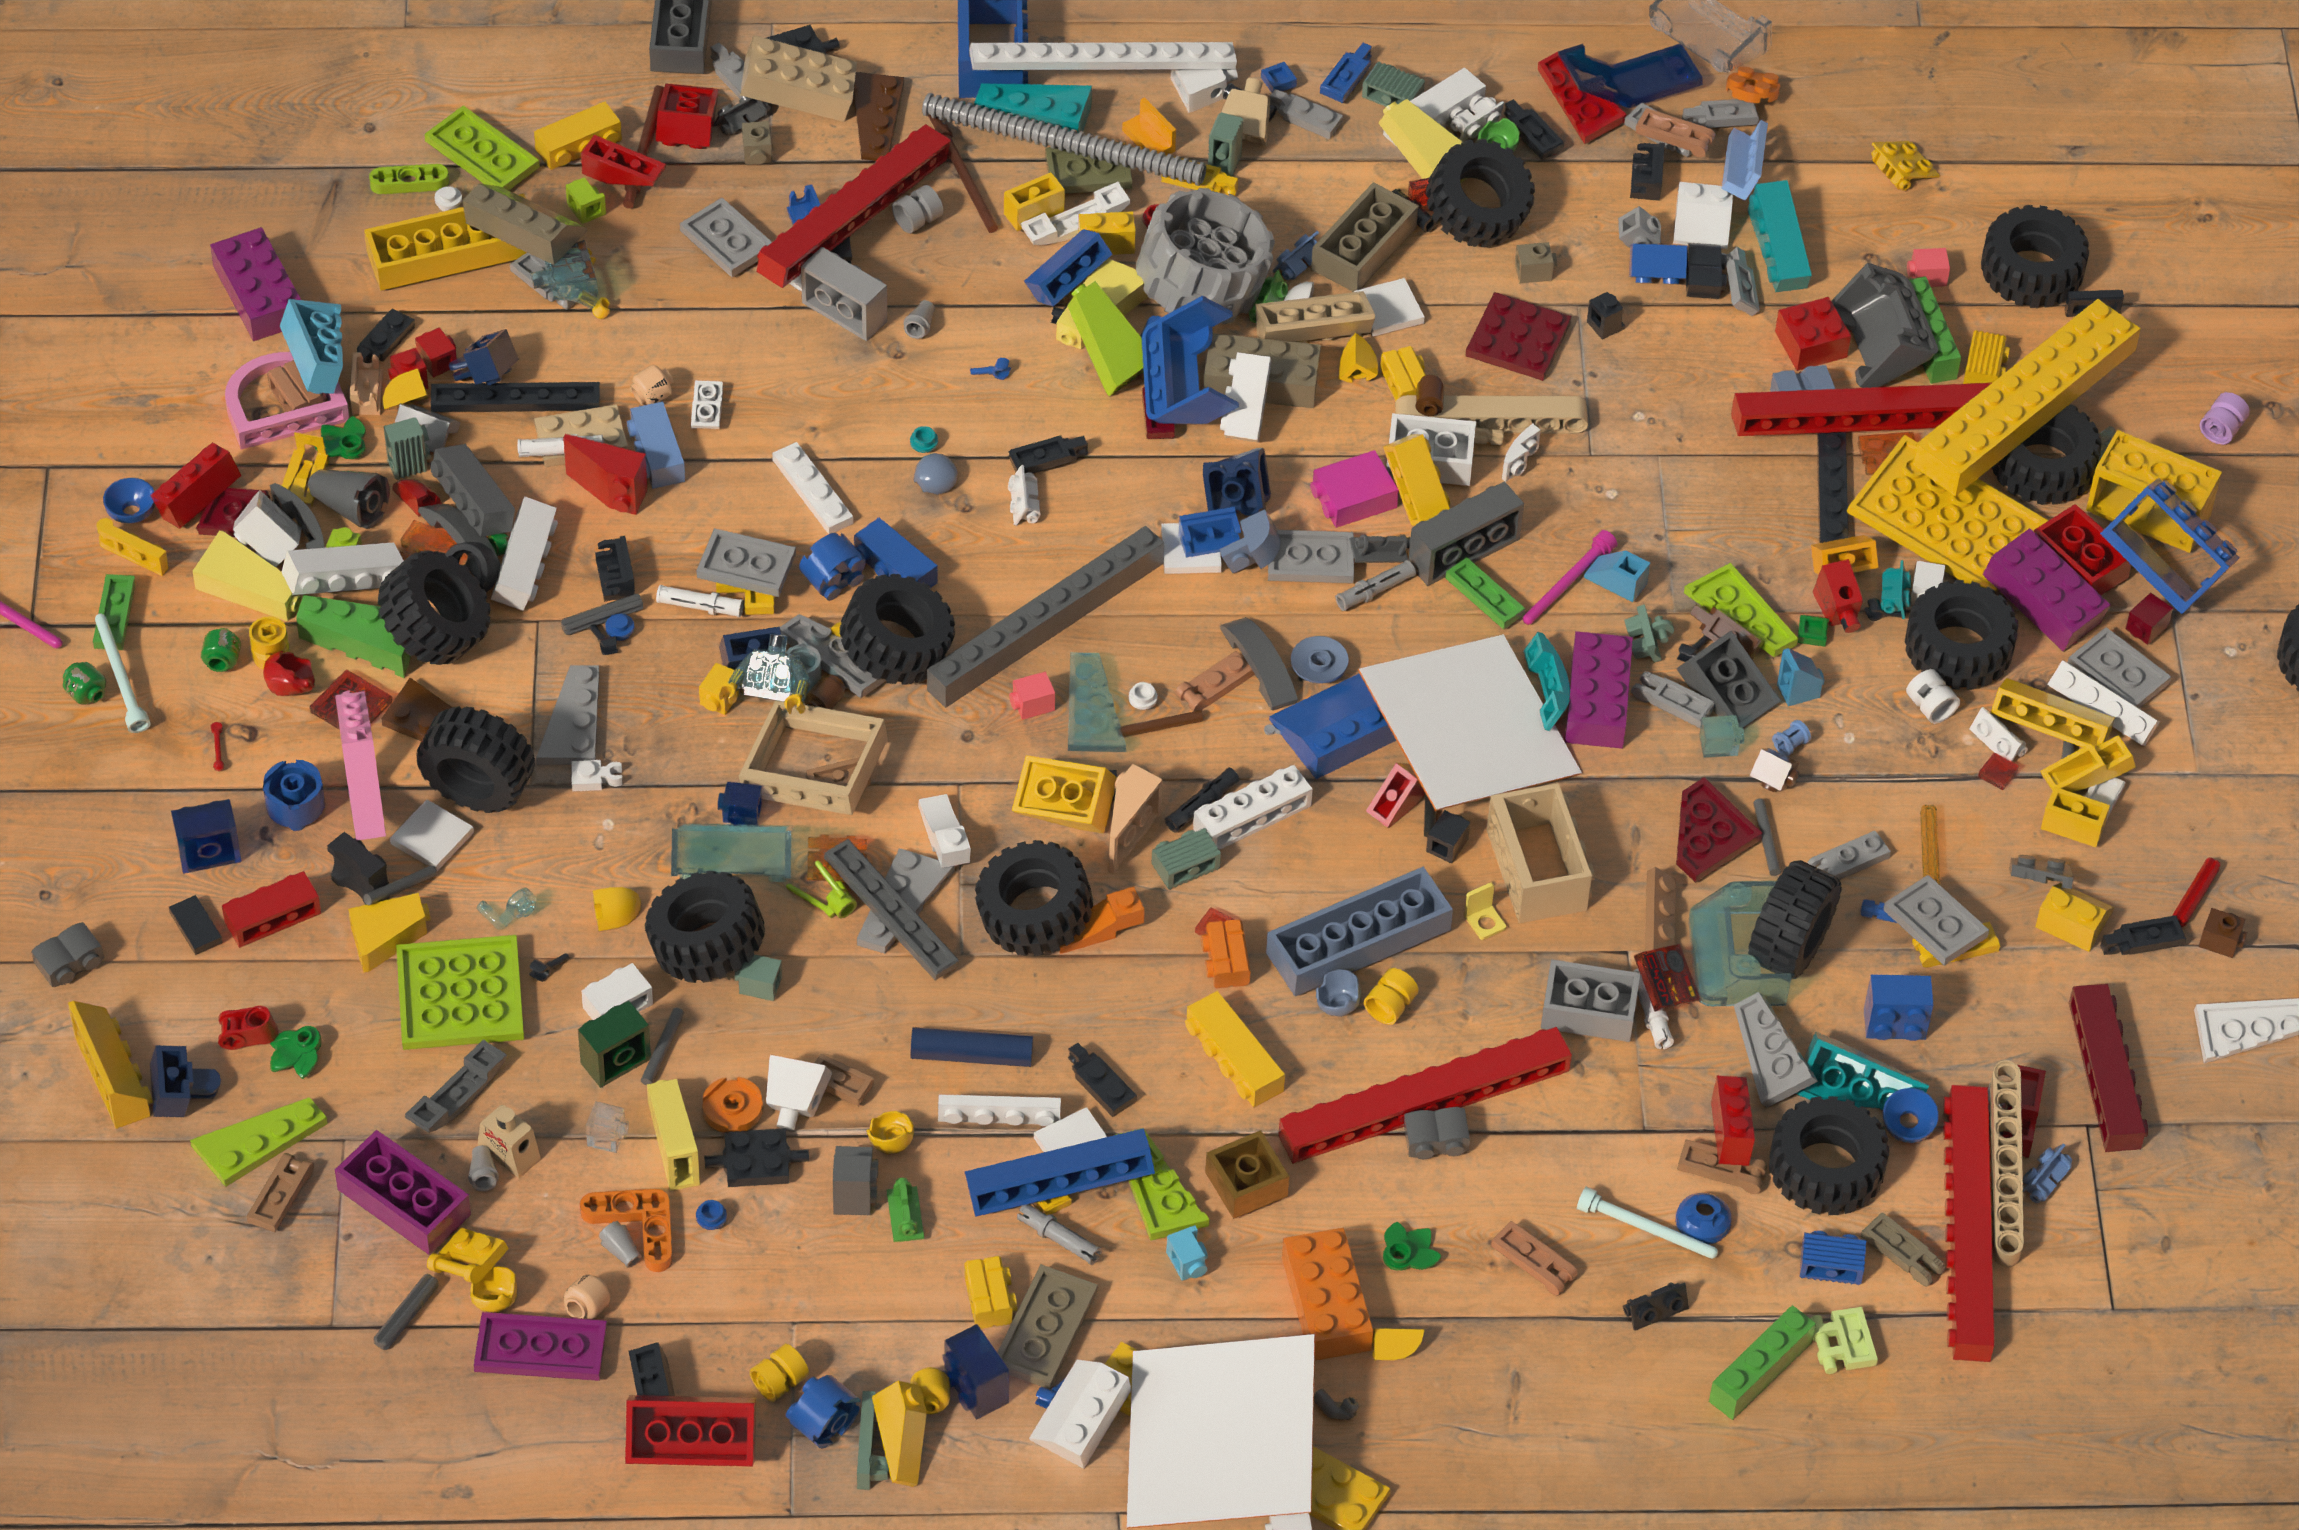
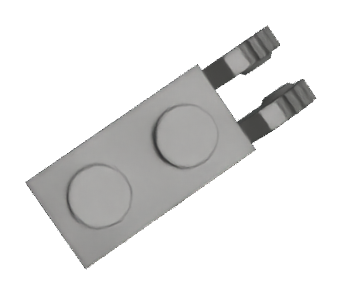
[1631,671,1715,728]

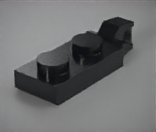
[1504,99,1564,160]
[357,308,415,363]
[1008,435,1088,474]
[2100,915,2186,955]
[1068,1043,1137,1117]

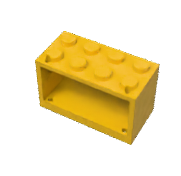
[2086,430,2222,553]

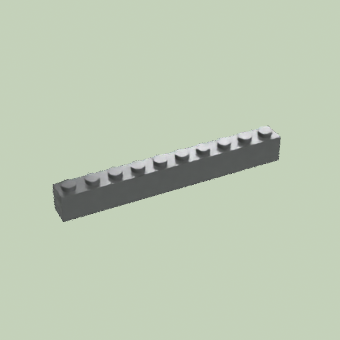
[927,526,1164,708]

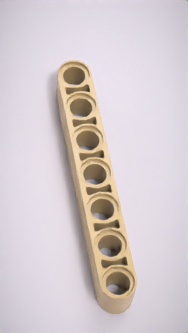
[1395,395,1588,434]
[1990,1060,2024,1267]

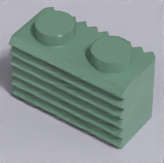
[1362,61,1425,107]
[1208,112,1243,177]
[383,417,431,480]
[1151,828,1221,890]

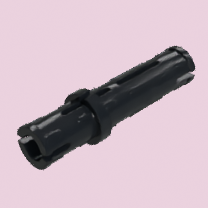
[1164,767,1240,833]

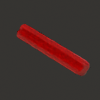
[2172,857,2221,927]

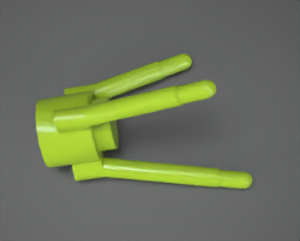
[786,861,857,919]

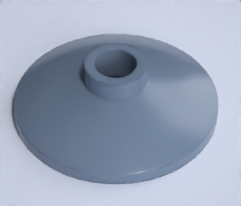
[1291,636,1349,683]

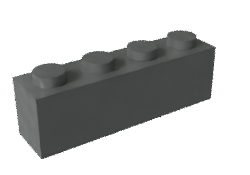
[431,444,515,537]

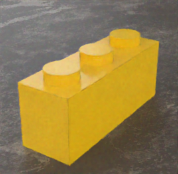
[534,101,622,170]
[1383,434,1450,526]

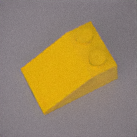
[1012,755,1117,834]

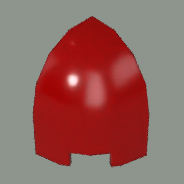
[392,479,442,517]

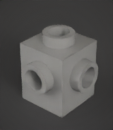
[1618,206,1661,248]

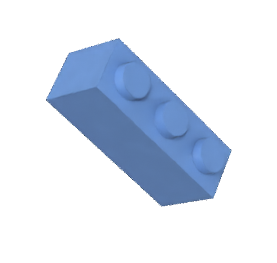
[627,401,685,489]

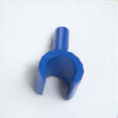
[970,358,1011,380]
[1035,1379,1065,1409]

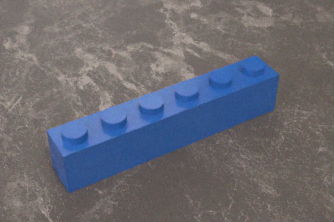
[964,1128,1155,1217]

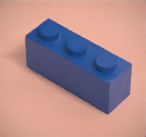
[1024,229,1112,306]
[854,517,938,588]

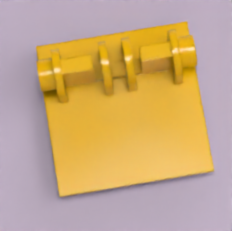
[1871,141,1940,191]

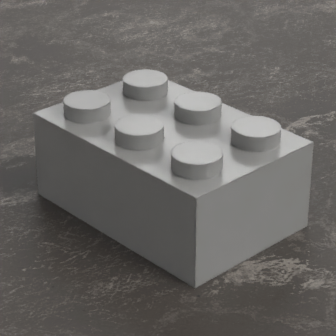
[801,247,887,341]
[1541,959,1640,1042]

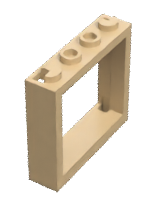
[739,700,888,815]

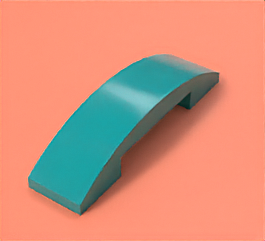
[1523,632,1570,731]

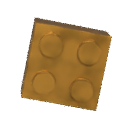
[1205,1130,1289,1219]

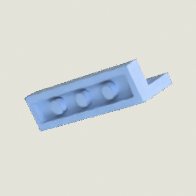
[1721,120,1768,200]

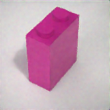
[1310,450,1399,528]

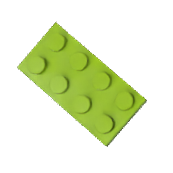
[424,105,540,191]

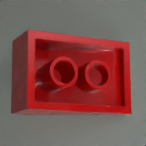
[656,83,719,149]
[563,434,648,515]

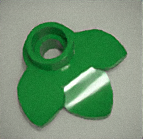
[314,416,366,459]
[270,1026,321,1079]
[1383,1222,1441,1271]

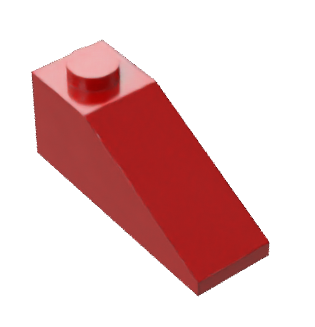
[581,135,666,186]

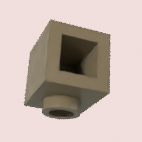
[742,121,772,165]
[1515,242,1557,284]

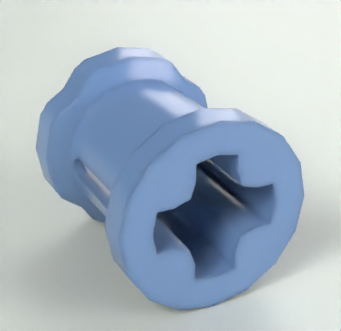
[1772,720,1811,756]

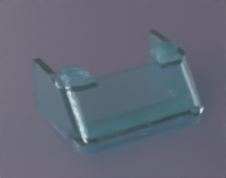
[671,824,795,882]
[1688,881,1791,1007]

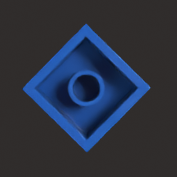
[1864,974,1934,1041]

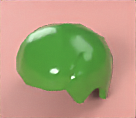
[1478,118,1520,152]

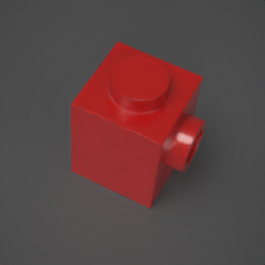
[415,327,457,378]
[388,347,429,390]

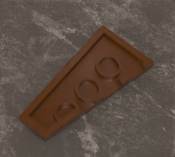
[853,72,904,161]

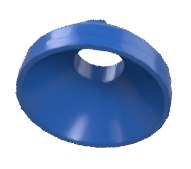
[103,478,155,523]
[1883,1088,1938,1143]
[1675,1192,1732,1244]

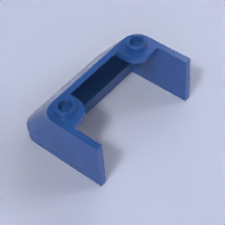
[1142,295,1239,424]

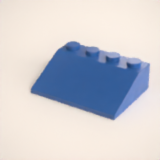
[1269,673,1396,779]

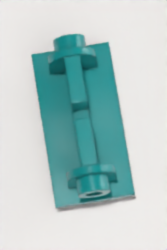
[1881,560,1911,619]

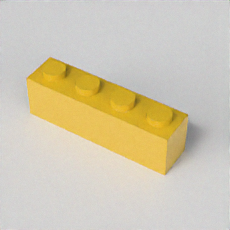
[1991,678,2115,748]
[1185,991,1285,1107]

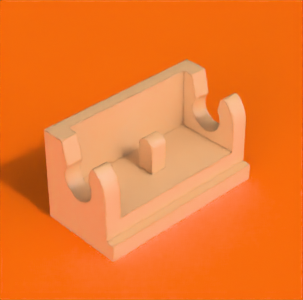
[350,352,383,415]

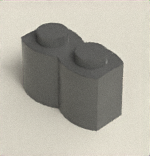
[31,922,104,987]
[1404,1107,1470,1160]

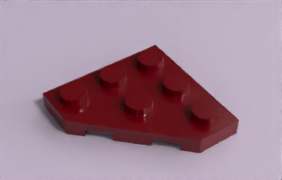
[1676,777,1762,883]

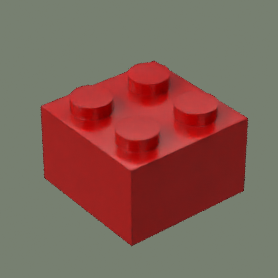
[1775,297,1851,371]

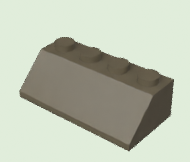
[462,184,587,265]

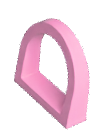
[225,352,349,450]

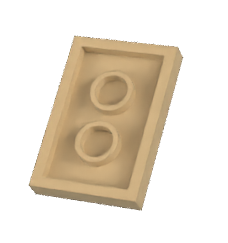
[534,404,628,467]

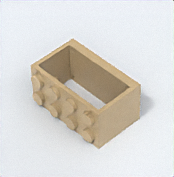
[1486,783,1595,923]

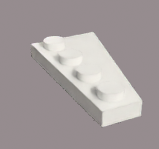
[2194,998,2299,1064]

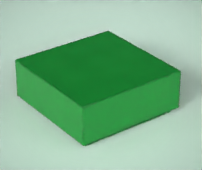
[1798,615,1829,647]

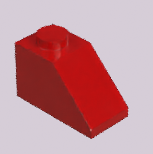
[1366,763,1425,828]

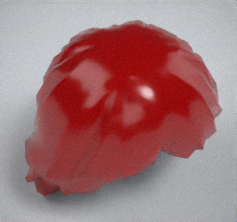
[263,651,315,696]

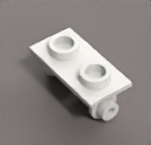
[1450,97,1504,142]
[1008,465,1041,526]
[1970,707,2028,766]

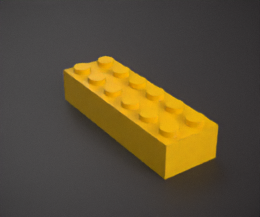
[364,193,527,291]

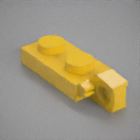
[1161,156,1238,196]

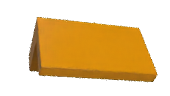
[1122,97,1176,156]

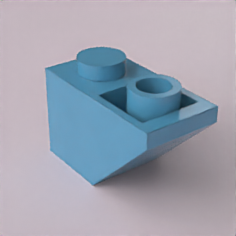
[1584,550,1650,602]

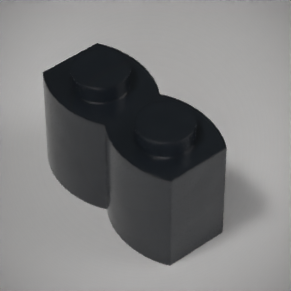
[1686,243,1727,299]

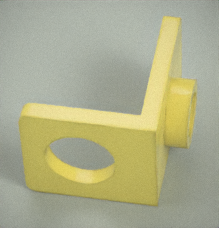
[1464,883,1506,940]

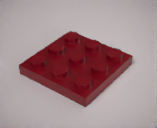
[1465,292,1572,381]

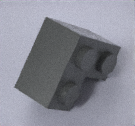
[833,1146,879,1215]

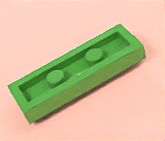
[1445,557,1525,630]
[93,574,136,650]

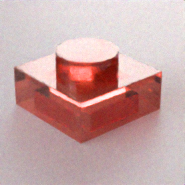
[1408,177,1430,206]

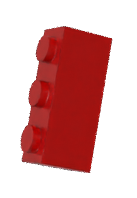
[150,442,242,529]
[222,871,321,948]
[1711,1075,1755,1166]

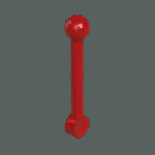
[211,722,225,772]

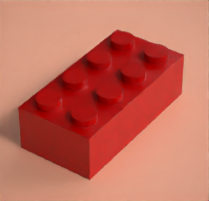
[625,1395,756,1467]

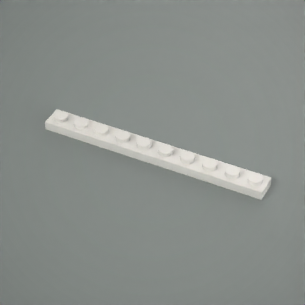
[969,42,1237,70]

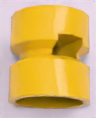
[249,616,290,669]
[1364,968,1419,1025]
[749,1343,809,1402]

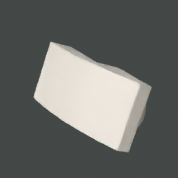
[691,381,723,429]
[1502,424,1541,482]

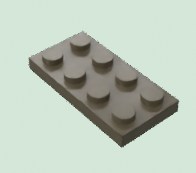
[992,1264,1098,1389]

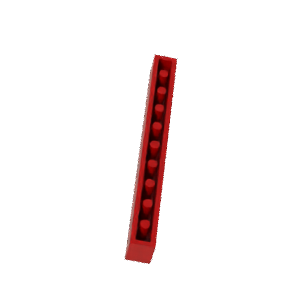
[756,124,951,288]
[1731,383,1992,436]
[1278,1027,1572,1164]
[1943,1085,1994,1362]

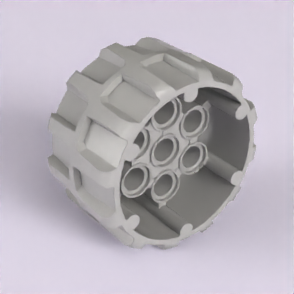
[1136,188,1275,325]

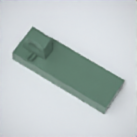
[857,1391,889,1490]

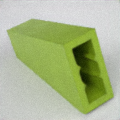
[1067,281,1144,397]

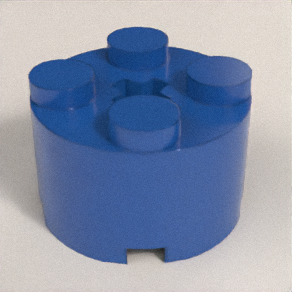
[799,532,866,601]
[263,760,325,831]
[786,1375,861,1449]

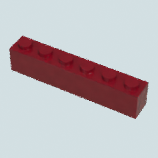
[2069,984,2148,1152]

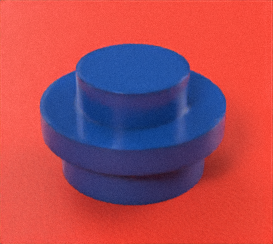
[605,614,634,641]
[696,1200,727,1230]

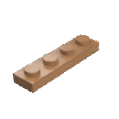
[1645,867,1676,980]

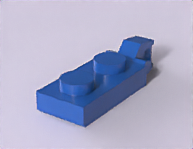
[1320,42,1372,103]

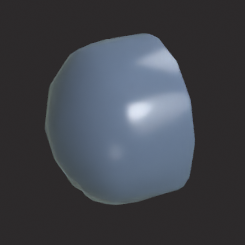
[913,453,958,495]
[1316,969,1361,1017]

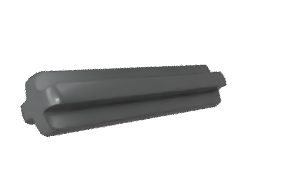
[561,594,643,635]
[374,1274,438,1350]

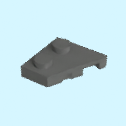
[2009,855,2073,889]

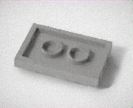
[680,198,772,277]
[696,528,796,597]
[1268,530,1354,583]
[2068,627,2171,708]
[1883,875,1989,966]

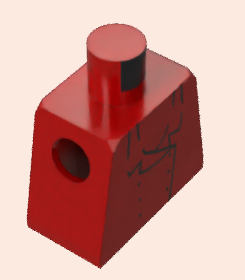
[1813,559,1863,633]

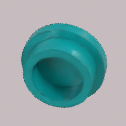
[910,426,938,453]

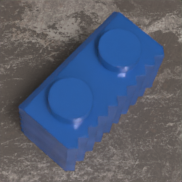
[1799,1231,1866,1285]

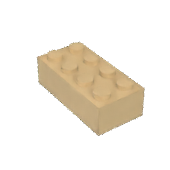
[740,35,857,122]

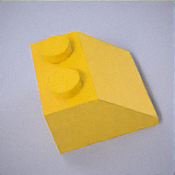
[2035,883,2114,952]

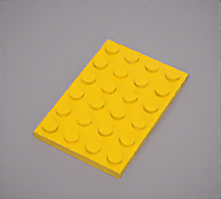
[1847,435,2048,594]

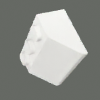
[1029,1360,1132,1469]

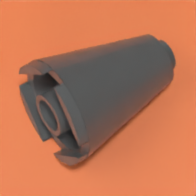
[308,469,390,529]

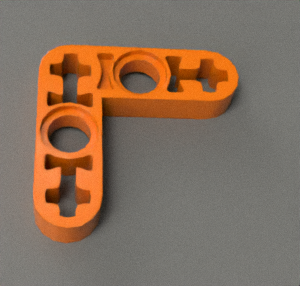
[580,1189,672,1272]

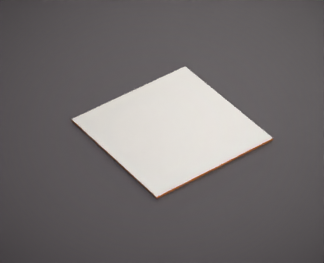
[1358,634,1582,811]
[1127,1334,1315,1529]

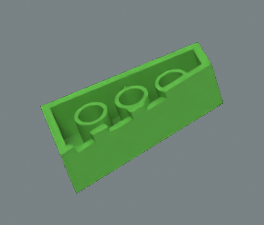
[296,595,411,678]

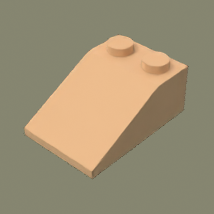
[1109,764,1163,874]

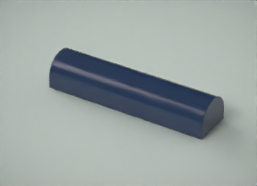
[910,1027,1033,1067]

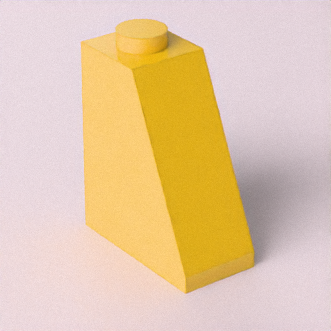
[348,893,431,973]

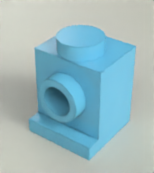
[1166,1225,1208,1281]

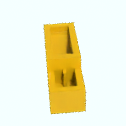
[2040,735,2136,792]

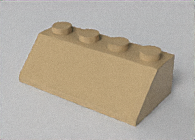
[1255,291,1375,343]

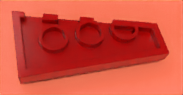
[1538,51,1627,144]

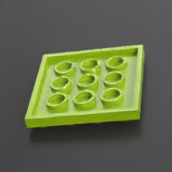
[396,935,524,1050]

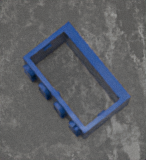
[958,0,1028,98]
[2100,478,2240,614]

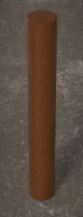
[1116,710,1203,738]

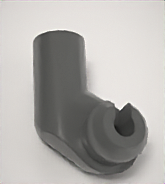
[1314,1389,1359,1420]

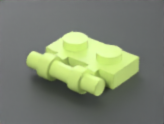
[1810,1307,1878,1374]

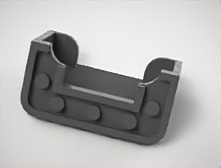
[1832,263,1938,388]

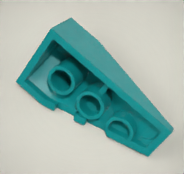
[1795,1032,1929,1110]

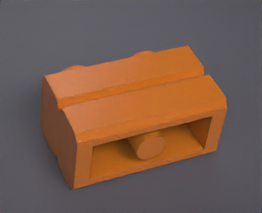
[1201,919,1251,989]

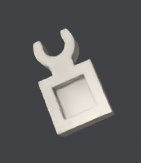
[571,760,622,791]

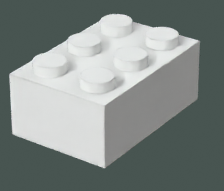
[1386,413,1476,486]

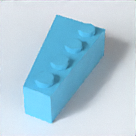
[280,299,343,394]

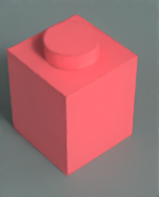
[1907,248,1950,287]
[1009,671,1055,720]

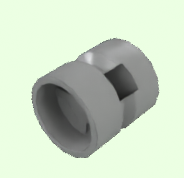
[892,185,944,234]

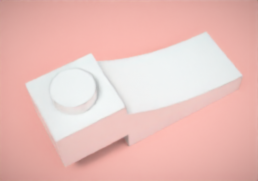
[918,794,971,868]

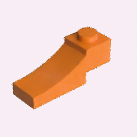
[1059,887,1145,954]

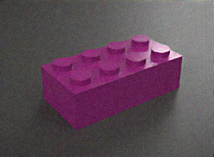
[210,227,301,342]
[1983,528,2110,652]
[1565,631,1633,749]
[335,1129,471,1255]

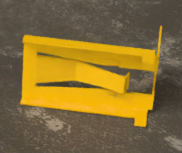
[282,432,329,507]

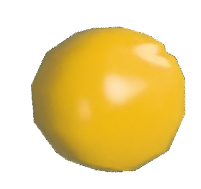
[866,1111,914,1154]
[470,1266,517,1313]

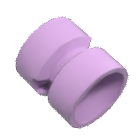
[2199,392,2250,445]

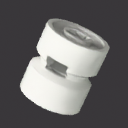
[1906,669,1960,724]

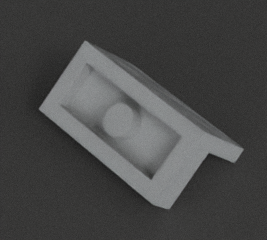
[394,403,460,453]

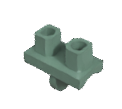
[1624,604,1674,663]

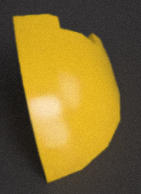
[1339,333,1378,383]
[383,369,428,410]
[593,887,641,931]
[1372,1328,1425,1360]

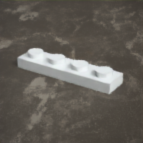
[772,442,853,534]
[2047,660,2160,746]
[938,1095,1061,1126]

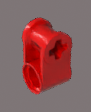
[218,1005,279,1050]

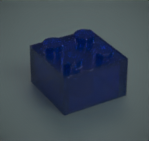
[171,799,242,874]
[942,1324,1009,1420]

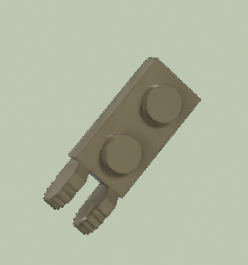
[1861,1213,1946,1287]

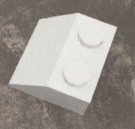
[1673,182,1733,249]
[233,490,302,567]

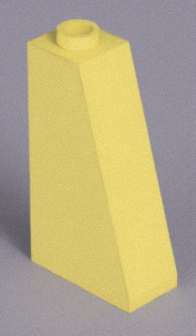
[1379,99,1468,185]
[1056,258,1148,349]
[193,530,302,622]
[647,1079,700,1191]

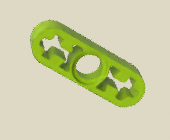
[369,164,449,194]

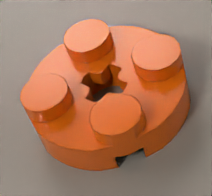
[1726,66,1780,103]
[702,1077,763,1133]

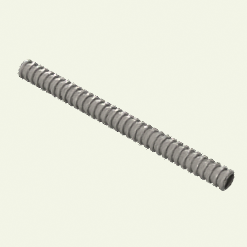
[922,93,1206,186]

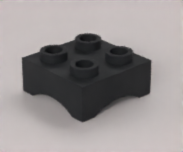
[327,831,390,905]

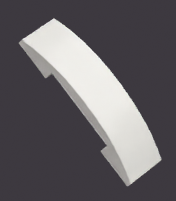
[1021,182,1130,245]

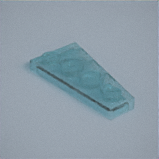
[1068,652,1126,752]

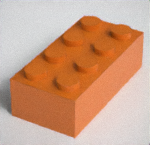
[1282,1227,1373,1361]

